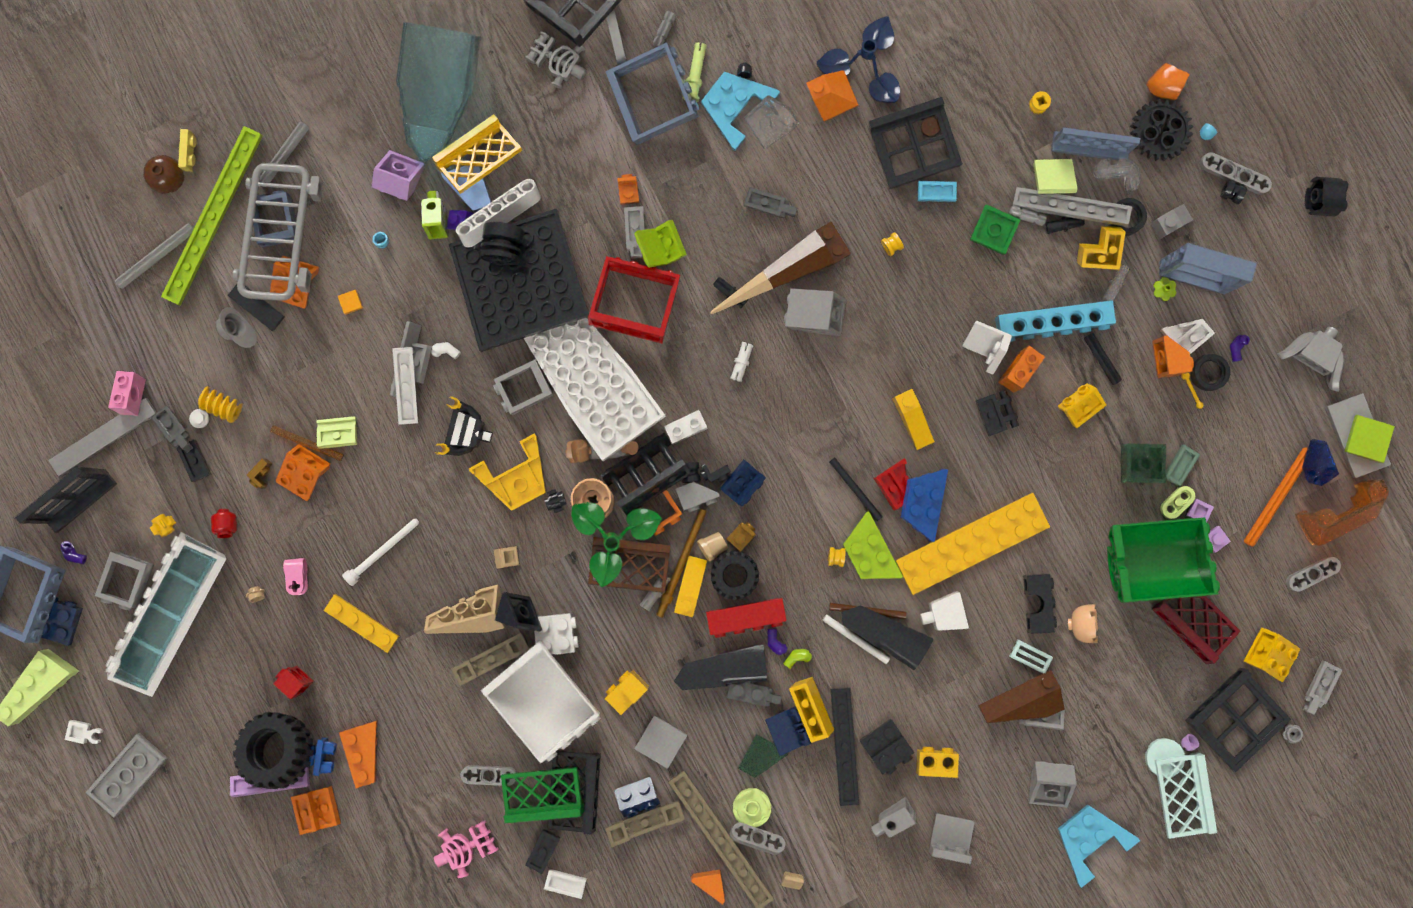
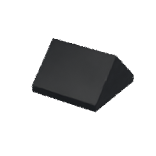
[495,592,543,632]

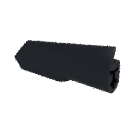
[841,605,933,670]
[674,644,767,690]

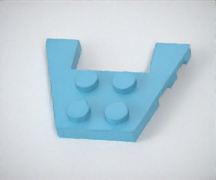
[701,72,780,151]
[1058,805,1140,888]

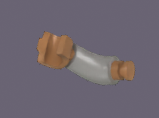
[565,439,638,463]

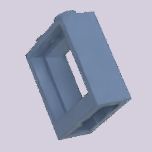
[248,191,296,248]

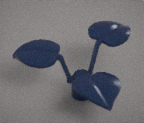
[817,16,900,103]

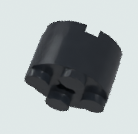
[1305,176,1349,217]

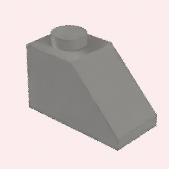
[1150,204,1193,239]

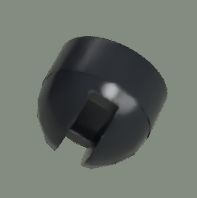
[737,62,752,79]

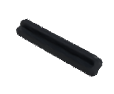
[1084,333,1122,385]

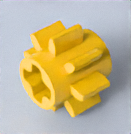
[150,514,176,538]

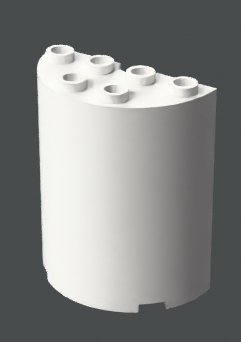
[481,641,601,763]

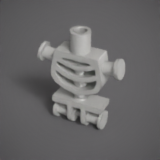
[525,31,587,89]

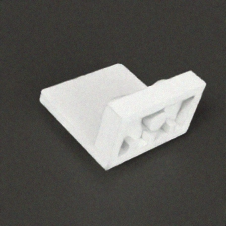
[963,321,1012,374]

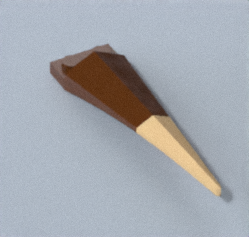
[710,221,851,314]

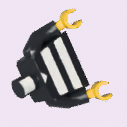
[435,396,493,456]

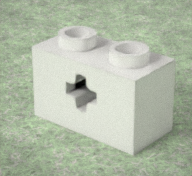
[664,410,707,445]

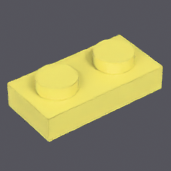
[178,129,197,172]

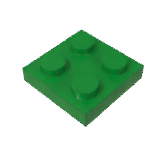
[970,204,1021,255]

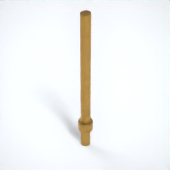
[656,508,707,618]

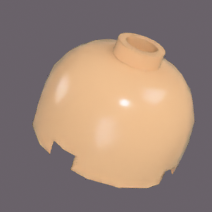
[1068,604,1098,643]

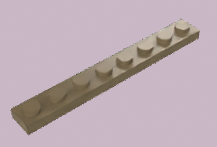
[668,770,774,908]

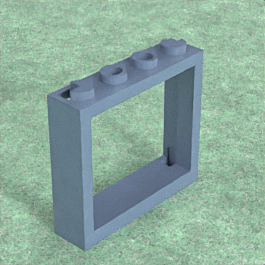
[605,42,699,144]
[1159,243,1257,294]
[0,546,65,643]

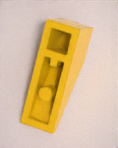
[892,389,934,450]
[674,556,707,617]

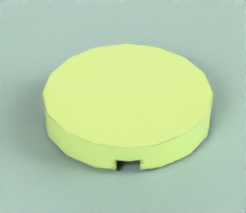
[733,788,771,827]

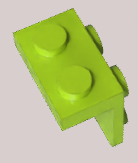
[634,220,687,267]

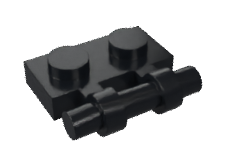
[975,390,1019,437]

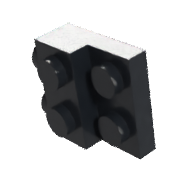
[859,719,914,775]

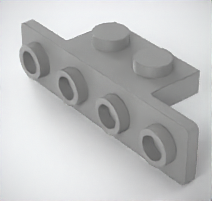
[390,321,432,397]

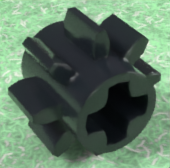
[544,489,567,513]

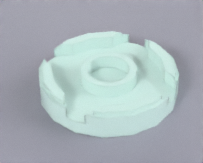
[1145,738,1185,778]

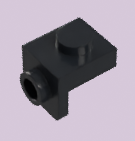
[700,464,731,483]

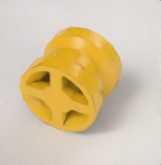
[1029,91,1051,114]
[881,232,904,256]
[828,547,846,567]

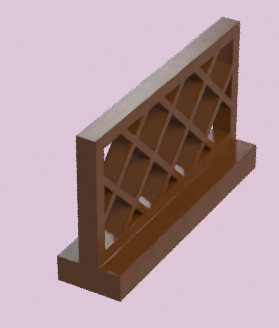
[588,537,670,593]

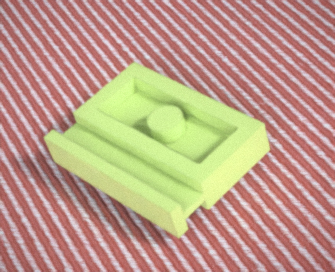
[317,416,357,449]

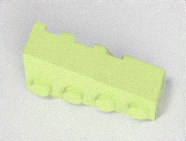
[0,649,79,726]

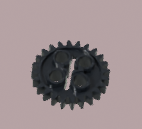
[1130,99,1194,161]

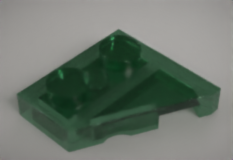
[738,734,789,778]

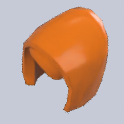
[1147,63,1190,101]

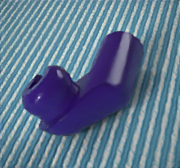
[1230,335,1250,362]
[60,541,87,564]
[767,629,788,655]

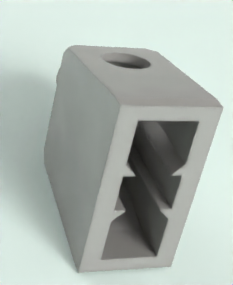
[871,797,916,838]

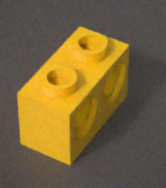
[916,746,959,778]

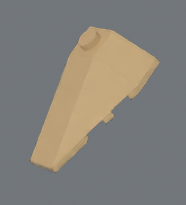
[424,585,505,634]

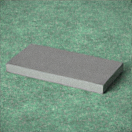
[1325,393,1391,478]
[85,733,168,818]

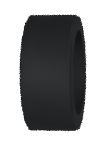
[1109,198,1147,236]
[1190,354,1231,391]

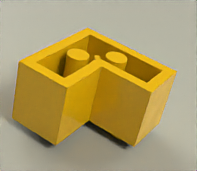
[1077,226,1126,270]
[605,670,649,715]

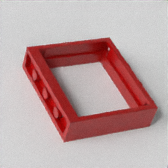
[588,256,680,344]

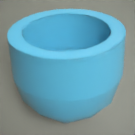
[1200,123,1217,140]
[372,232,389,249]

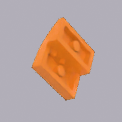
[291,786,341,835]

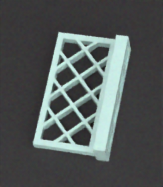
[1155,752,1217,839]

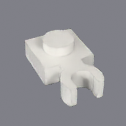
[65,720,103,744]

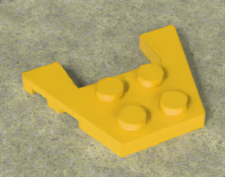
[469,433,546,511]

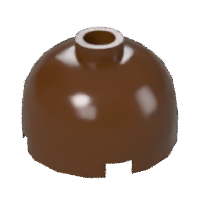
[143,155,184,194]

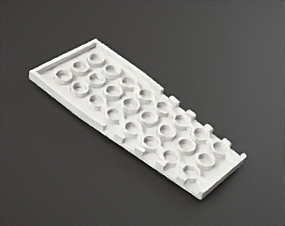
[524,318,666,461]

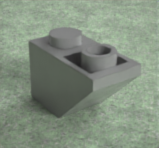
[676,482,720,513]

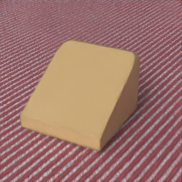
[494,546,519,569]
[782,871,804,890]

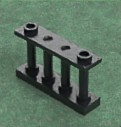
[600,433,691,516]

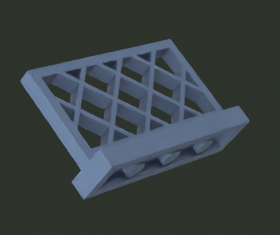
[1051,127,1140,162]

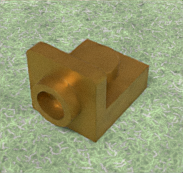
[246,458,273,488]
[727,522,756,552]

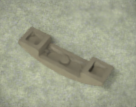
[451,633,530,686]
[605,801,685,847]

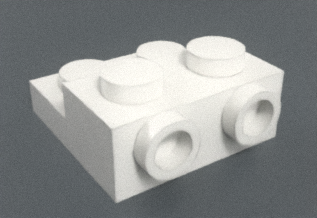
[534,613,579,654]

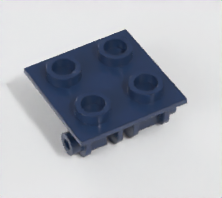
[765,706,811,756]

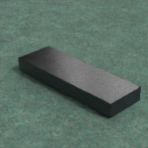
[227,284,285,331]

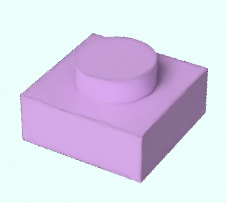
[1186,499,1214,523]
[1208,526,1231,553]

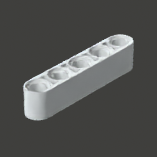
[456,179,541,247]

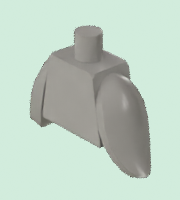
[1277,327,1345,392]

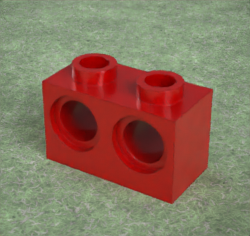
[273,666,314,700]

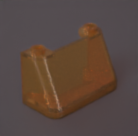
[1295,479,1389,546]

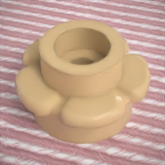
[246,586,265,603]

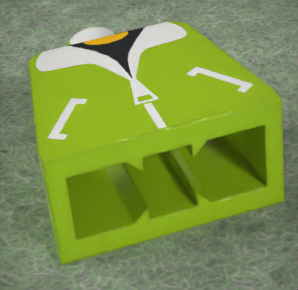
[421,191,448,240]

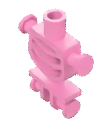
[434,821,498,878]

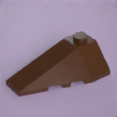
[978,670,1065,723]

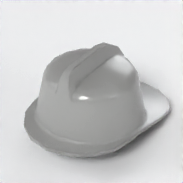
[215,307,257,348]

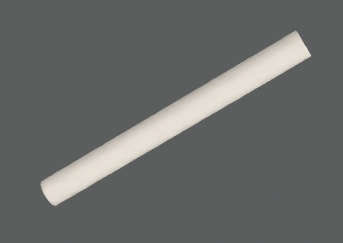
[822,614,890,664]

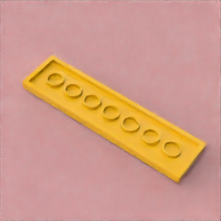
[895,493,1050,595]

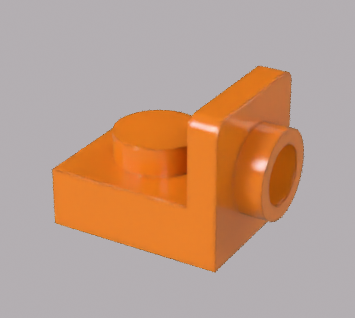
[617,174,639,205]

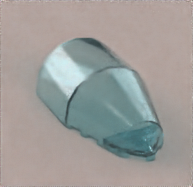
[396,22,481,162]

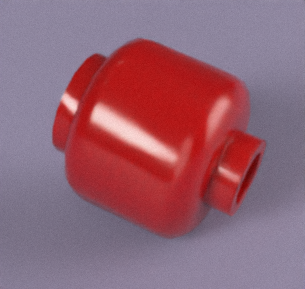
[211,509,237,539]

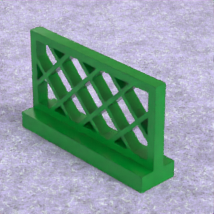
[501,767,585,823]

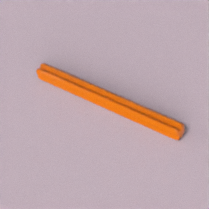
[1244,447,1313,547]

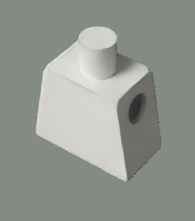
[920,591,969,630]

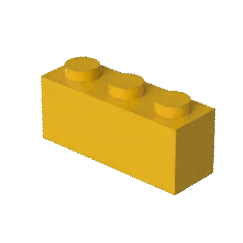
[789,677,834,743]

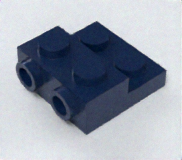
[41,597,83,646]

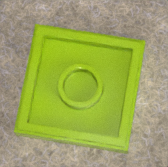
[1344,415,1395,463]

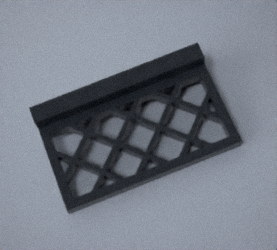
[548,750,601,835]

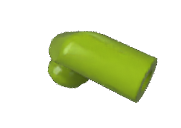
[783,649,812,669]

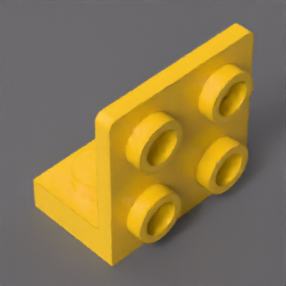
[1244,627,1300,682]

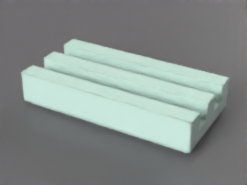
[1009,639,1053,674]

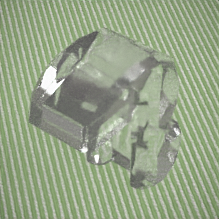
[1093,158,1141,195]

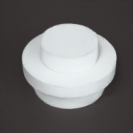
[189,409,209,428]

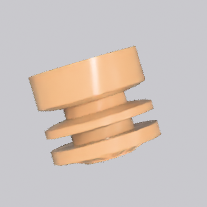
[571,478,615,518]

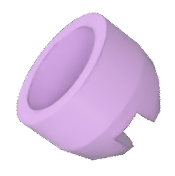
[1181,734,1199,751]

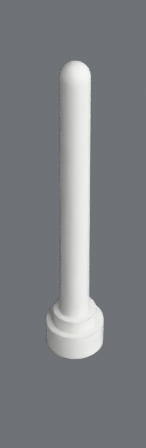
[342,519,419,586]

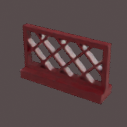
[1152,596,1241,664]

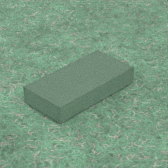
[1162,444,1200,487]

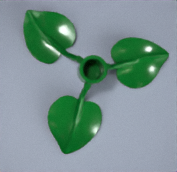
[571,502,662,587]

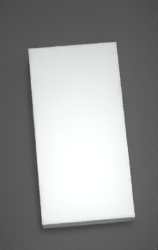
[544,869,587,899]

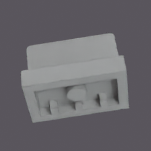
[929,813,974,864]

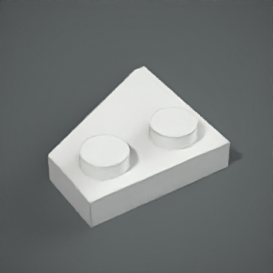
[1160,319,1215,354]

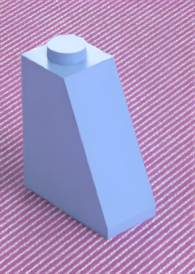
[441,166,492,213]

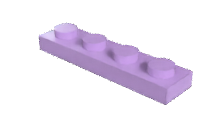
[230,767,310,797]

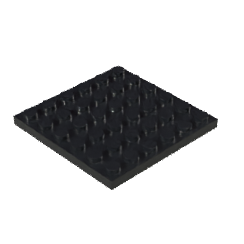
[449,208,589,352]

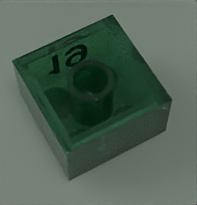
[1121,443,1166,484]

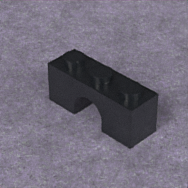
[1023,574,1057,634]

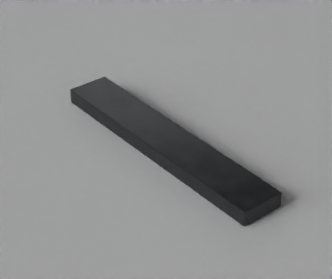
[830,687,859,806]

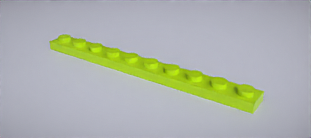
[161,126,263,306]

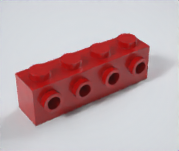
[706,597,787,638]

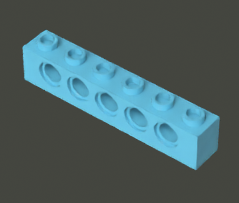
[995,300,1116,342]

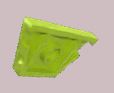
[843,511,903,579]

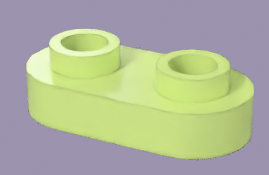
[1160,486,1195,519]

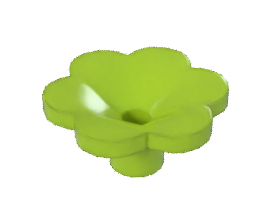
[1153,277,1177,301]

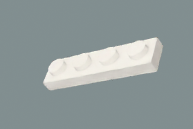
[392,347,418,425]

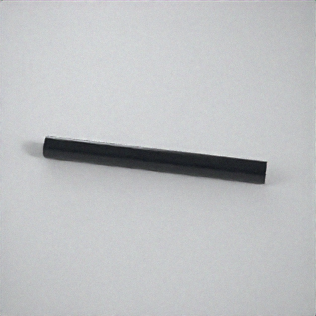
[829,457,883,521]

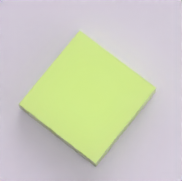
[1033,159,1078,194]

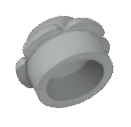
[1283,724,1303,744]

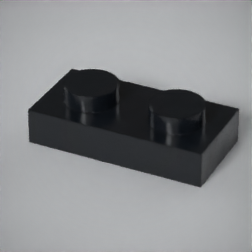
[176,439,212,482]
[525,829,560,874]

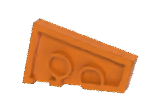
[339,720,378,788]

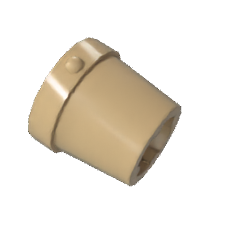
[697,532,728,562]

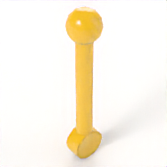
[1181,373,1204,409]

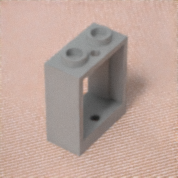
[493,360,554,415]
[95,552,154,610]

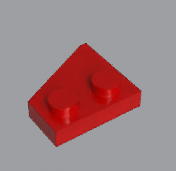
[873,458,909,510]

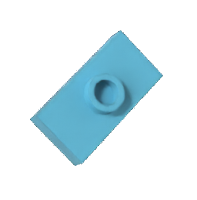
[918,181,957,202]

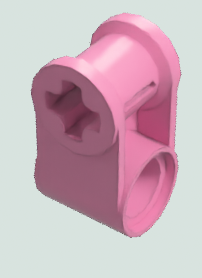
[283,558,308,595]

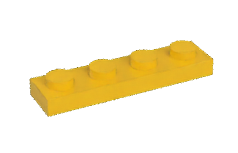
[323,594,399,653]

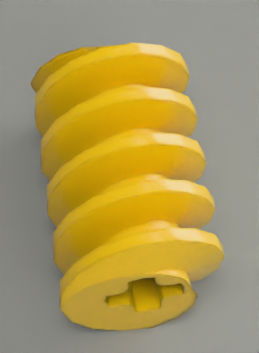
[198,386,243,423]

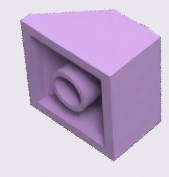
[372,150,425,201]

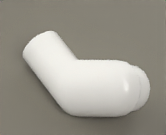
[431,342,461,359]

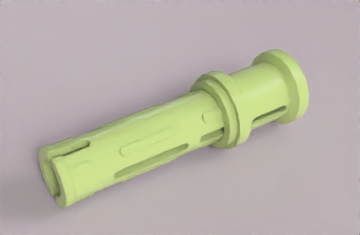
[682,43,707,102]

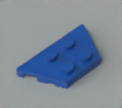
[901,469,948,542]

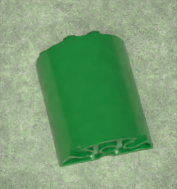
[1107,517,1220,603]

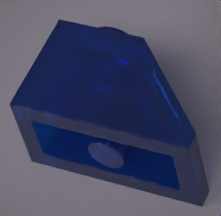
[1302,439,1339,486]

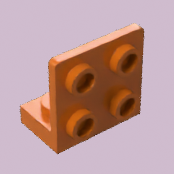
[270,256,319,308]
[276,444,331,501]

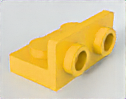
[1058,383,1107,428]

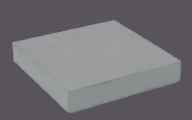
[635,715,687,769]

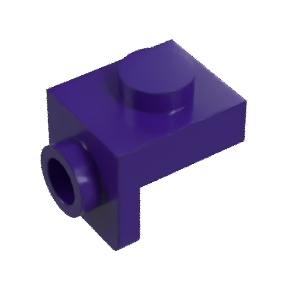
[447,210,475,231]

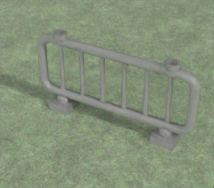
[233,163,323,301]

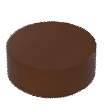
[920,117,940,137]

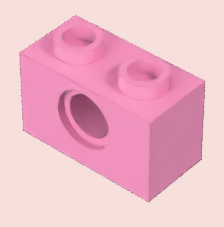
[108,371,146,416]

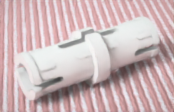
[730,342,753,382]

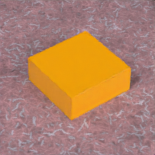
[338,289,363,315]

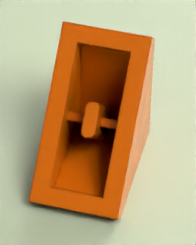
[691,869,725,904]

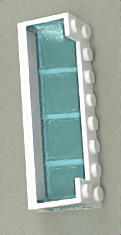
[105,532,226,697]

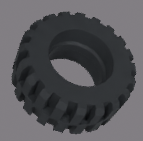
[233,712,314,789]

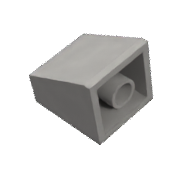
[784,288,846,337]

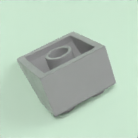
[1029,761,1077,808]

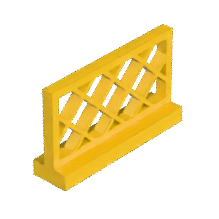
[432,114,522,194]

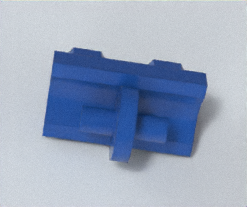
[309,737,337,776]

